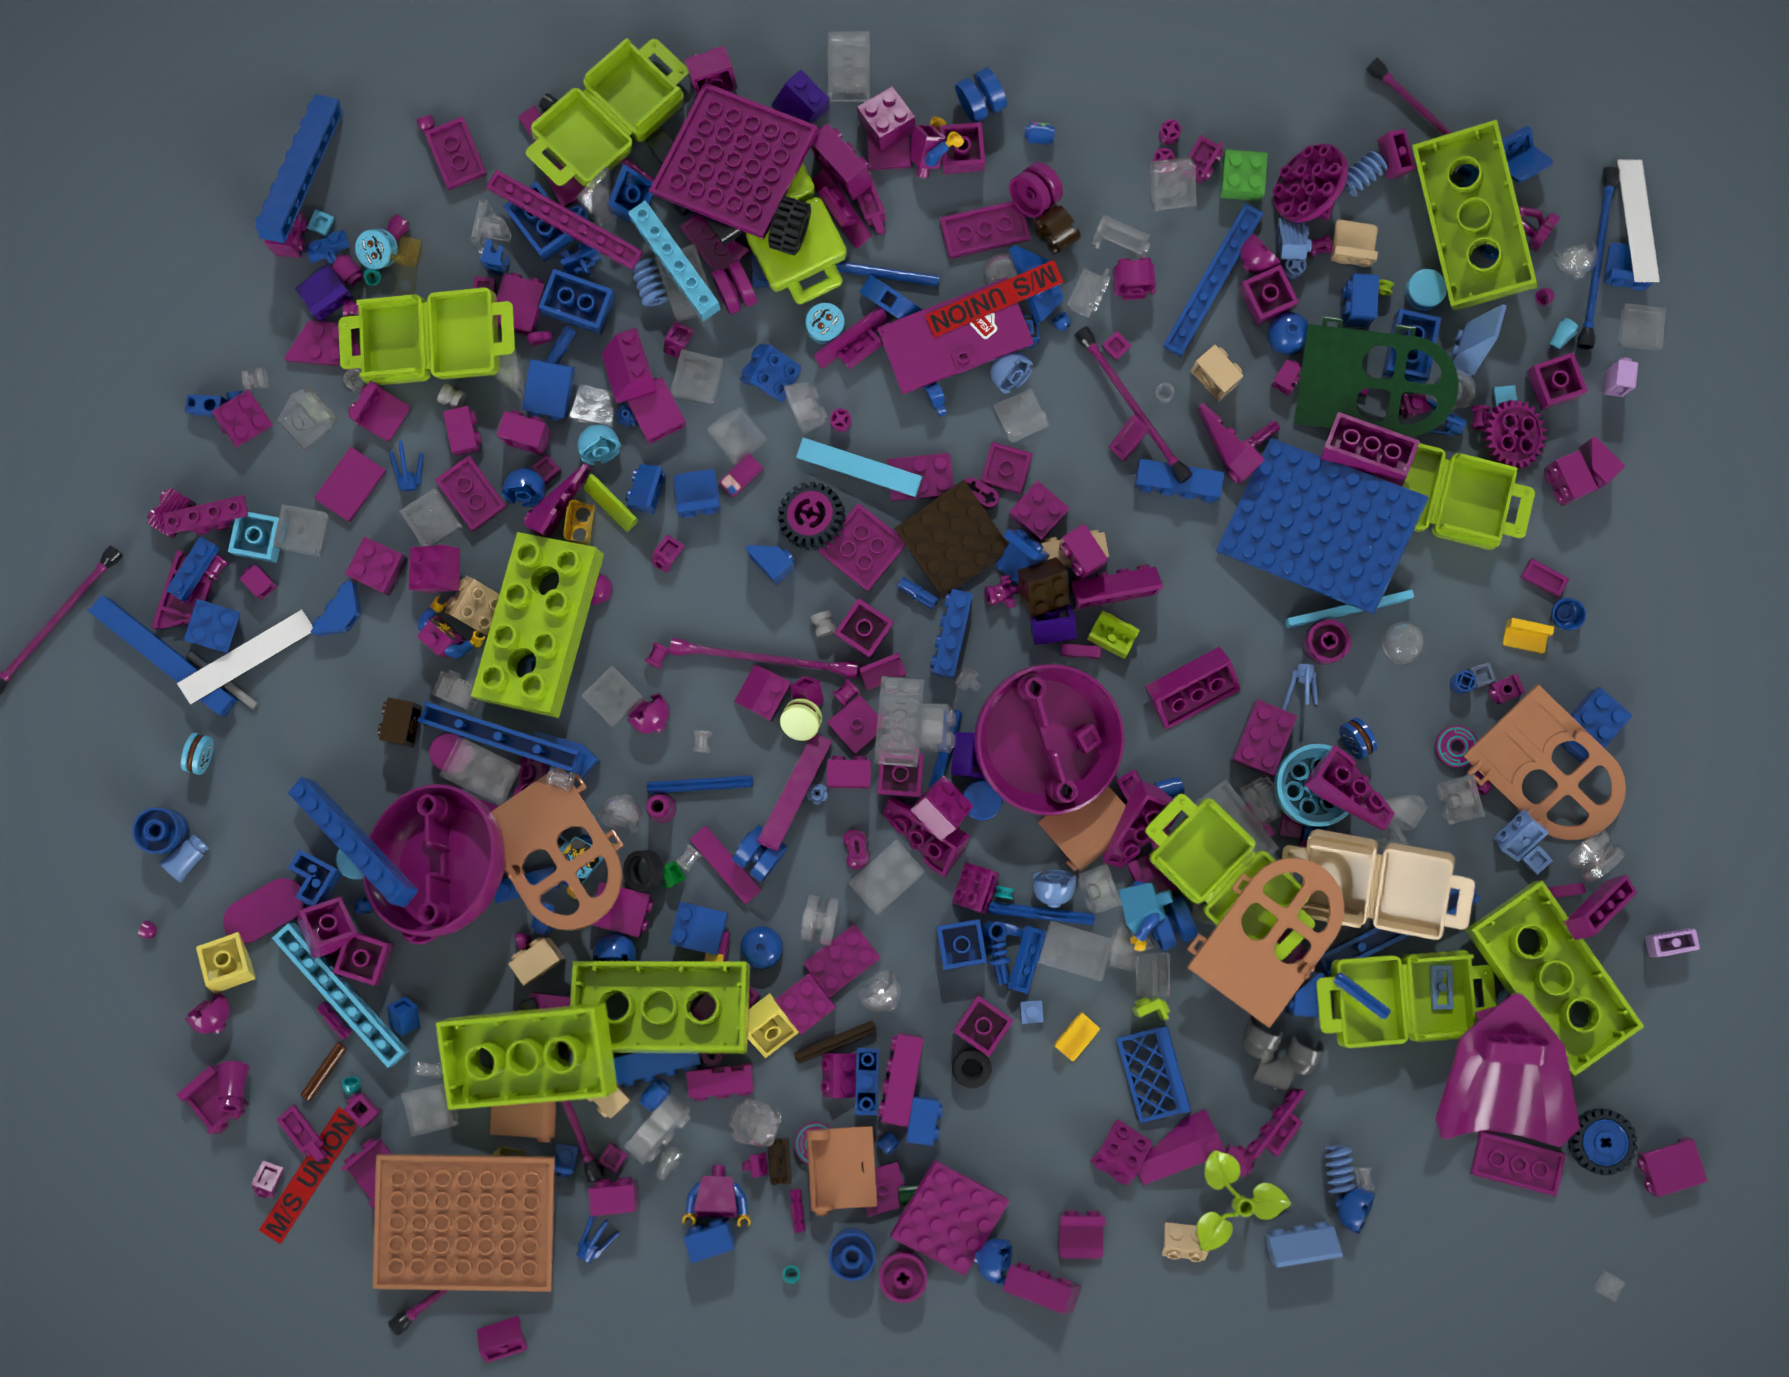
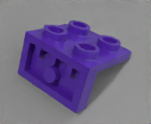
[295,265,354,321]

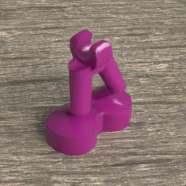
[1519,206,1561,252]

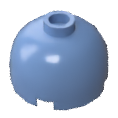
[990,351,1033,393]
[1033,870,1076,908]

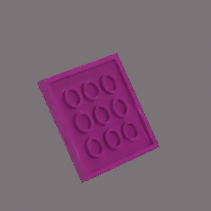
[890,1159,1010,1276]

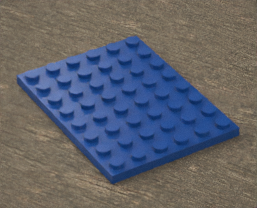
[1216,438,1429,615]

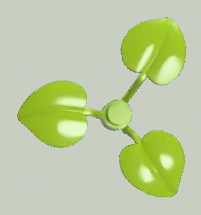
[1196,1150,1291,1251]

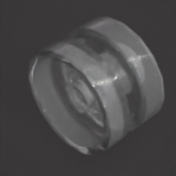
[1567,830,1625,883]
[800,894,840,946]

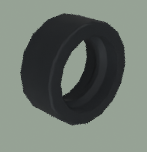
[623,850,664,892]

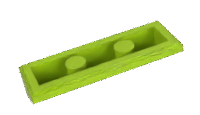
[584,474,638,532]

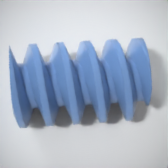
[1344,151,1388,197]
[631,258,668,306]
[1324,1145,1356,1193]

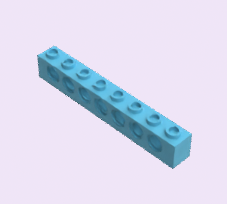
[272,923,410,1068]

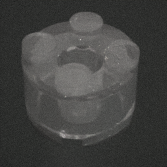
[729,1099,782,1147]

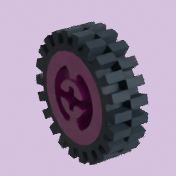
[777,482,846,550]

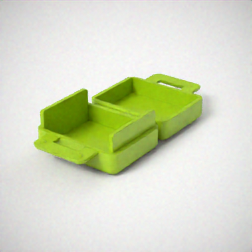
[526,38,688,188]
[746,163,847,304]
[339,288,515,385]
[1402,443,1535,550]
[1146,794,1315,961]
[1316,950,1497,1048]

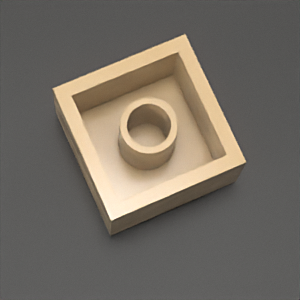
[1191,345,1243,402]
[509,937,566,985]

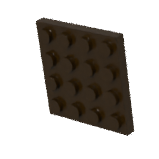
[894,480,1009,598]

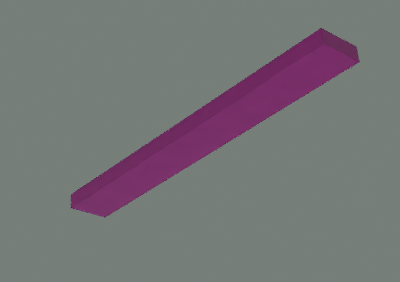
[486,169,644,271]

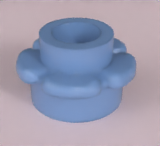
[806,784,828,805]

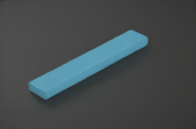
[796,438,923,497]
[1284,590,1414,629]

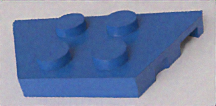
[1008,245,1064,324]

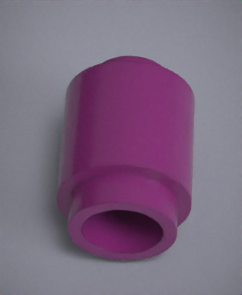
[332,254,363,287]

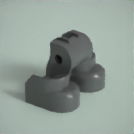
[1243,1015,1325,1091]

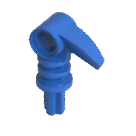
[982,921,1024,985]

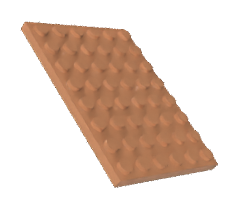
[373,1154,555,1291]

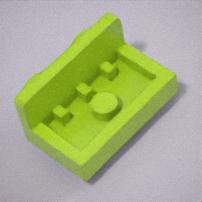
[1087,611,1140,659]
[1131,997,1170,1020]

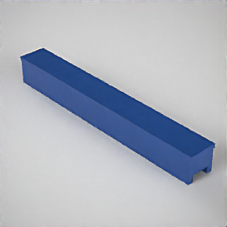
[87,595,238,717]
[418,701,586,775]
[1318,888,1482,976]

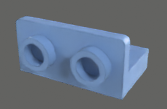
[1494,809,1549,862]

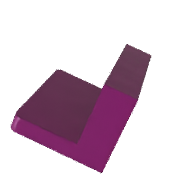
[859,653,907,691]
[477,1316,528,1363]

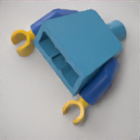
[1119,881,1174,951]

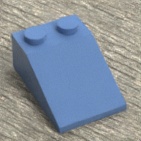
[1450,304,1507,375]

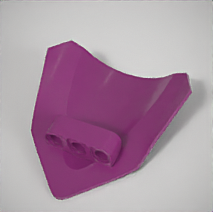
[1435,993,1580,1147]

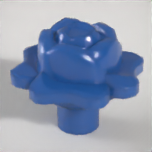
[615,403,637,428]

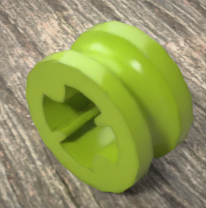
[1378,280,1394,296]

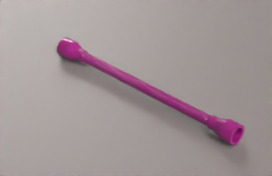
[670,638,858,679]

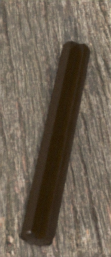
[794,1021,877,1064]

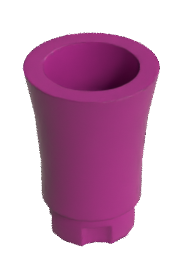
[646,793,677,823]
[218,1061,250,1112]

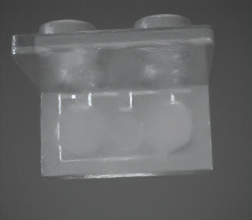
[1066,268,1111,318]

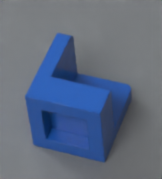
[387,997,420,1036]

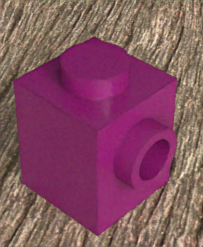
[1225,1143,1255,1178]

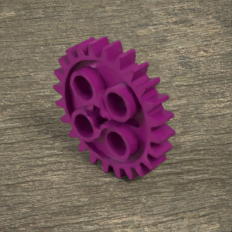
[1481,400,1547,469]

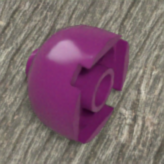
[1240,233,1281,275]
[627,693,670,734]
[184,992,231,1034]

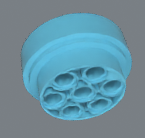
[1274,744,1349,827]

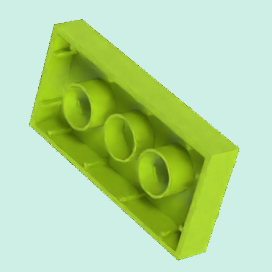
[1412,120,1538,311]
[471,532,604,718]
[1465,880,1644,1077]
[568,961,750,1053]
[436,1003,618,1110]

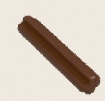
[301,1042,347,1101]

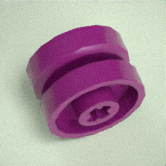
[1009,162,1063,218]
[711,261,758,315]
[879,1249,927,1303]

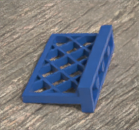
[1116,1024,1191,1123]

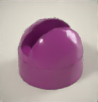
[417,115,435,132]
[1535,287,1555,306]
[138,920,157,939]
[514,932,531,951]

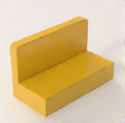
[1502,618,1554,654]
[1053,1012,1100,1061]

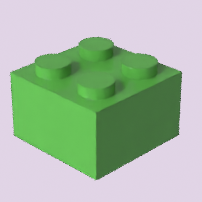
[1219,149,1268,201]

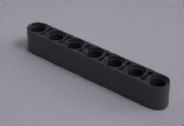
[645,128,742,246]

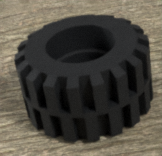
[768,196,811,256]

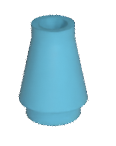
[1549,318,1579,351]

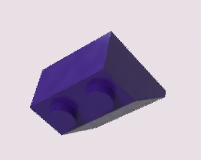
[771,69,830,124]
[1028,602,1077,645]
[951,732,986,780]

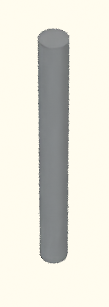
[186,651,258,710]

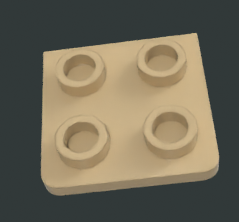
[1330,220,1378,267]
[445,575,500,635]

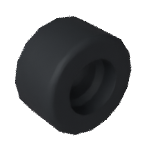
[952,1048,992,1089]

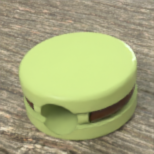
[780,699,822,741]

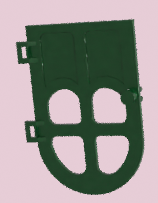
[1294,316,1459,437]

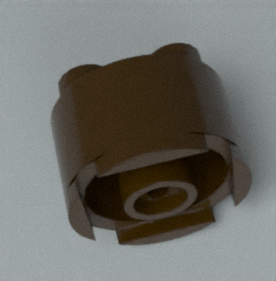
[1034,204,1081,256]

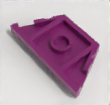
[284,320,361,367]
[151,550,214,630]

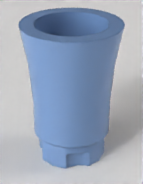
[159,834,209,883]

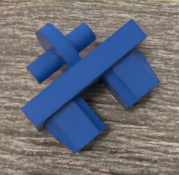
[560,242,602,276]

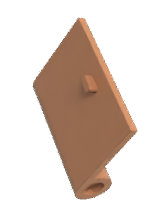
[1038,786,1126,872]
[490,1062,557,1142]
[806,1126,877,1216]

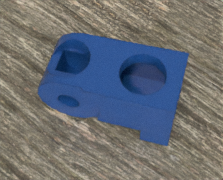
[185,395,228,417]

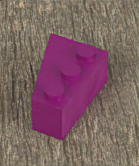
[686,1062,756,1101]
[1002,1262,1081,1314]

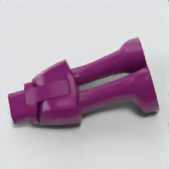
[843,829,871,870]

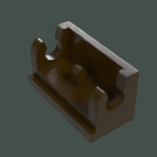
[767,1137,792,1185]

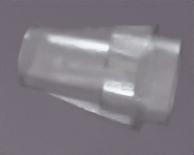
[655,1146,683,1180]

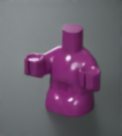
[984,575,1019,609]

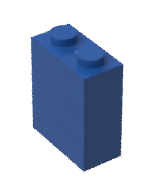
[522,359,576,421]

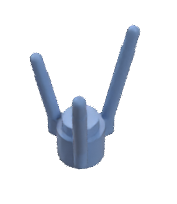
[1282,664,1318,711]

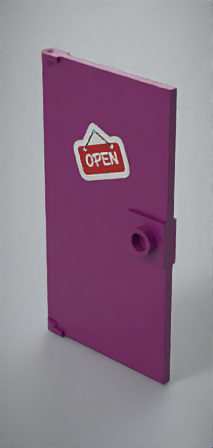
[877,277,1034,395]

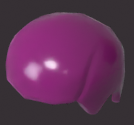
[591,573,613,605]

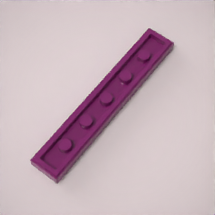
[757,734,832,851]

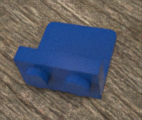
[1502,125,1553,183]
[1603,242,1653,291]
[740,344,801,402]
[673,469,721,518]
[997,529,1050,584]

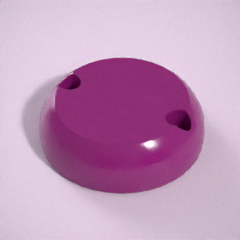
[974,664,1124,815]
[363,784,505,937]

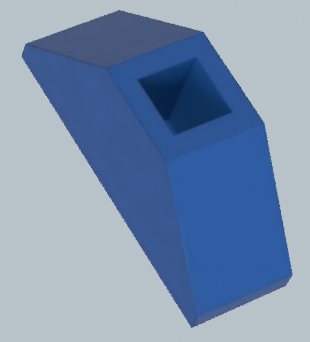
[859,274,923,319]
[310,579,361,637]
[855,1048,879,1115]

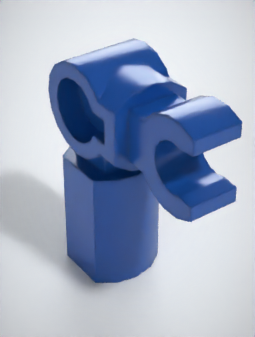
[923,382,947,417]

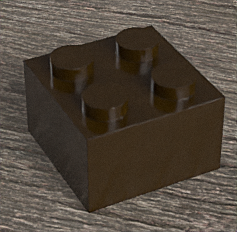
[1017,557,1070,618]
[377,697,422,748]

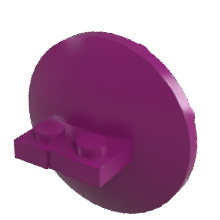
[1273,144,1348,223]

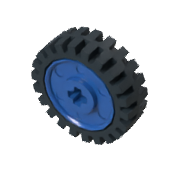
[1568,1108,1638,1175]

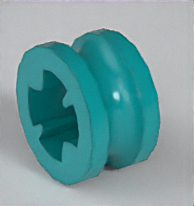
[994,886,1015,900]

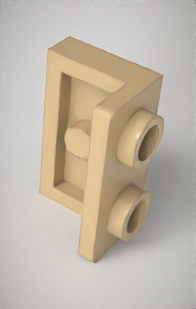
[1162,1222,1209,1262]

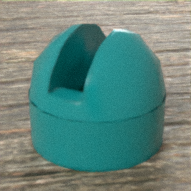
[364,268,382,286]
[342,1076,360,1095]
[782,1265,800,1284]

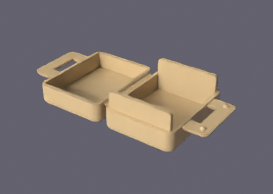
[1282,829,1475,940]

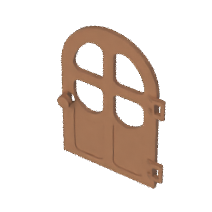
[1463,684,1626,840]
[491,767,624,930]
[1187,858,1344,1028]

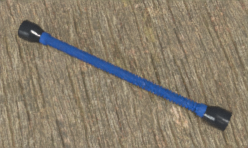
[1577,167,1620,349]

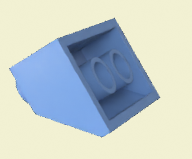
[1265,1221,1343,1268]

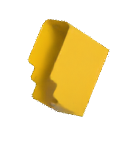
[564,500,595,546]

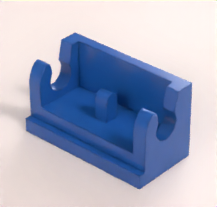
[480,238,510,276]

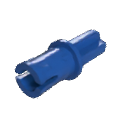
[545,326,576,363]
[897,577,938,609]

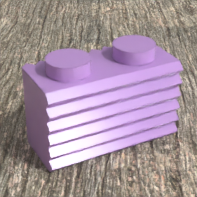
[1602,358,1639,397]
[1645,928,1700,957]

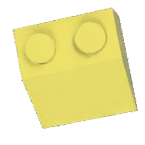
[196,932,256,994]
[748,993,799,1058]

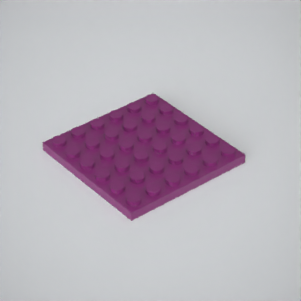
[649,82,819,239]

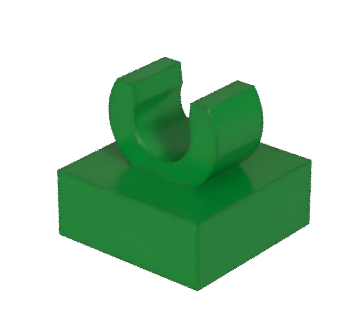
[663,860,687,888]

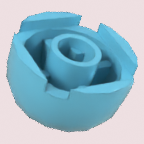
[577,425,621,465]

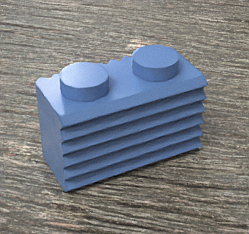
[1276,217,1312,259]

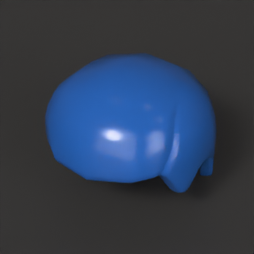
[1551,598,1587,631]

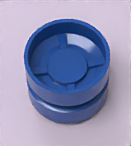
[955,67,1007,123]
[132,807,189,854]
[732,824,789,883]
[1151,895,1198,951]
[829,1228,876,1281]

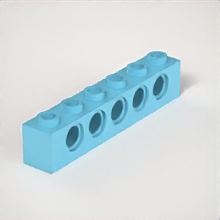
[628,200,721,321]

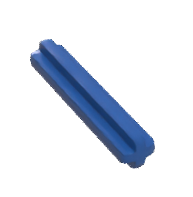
[1333,973,1391,1019]

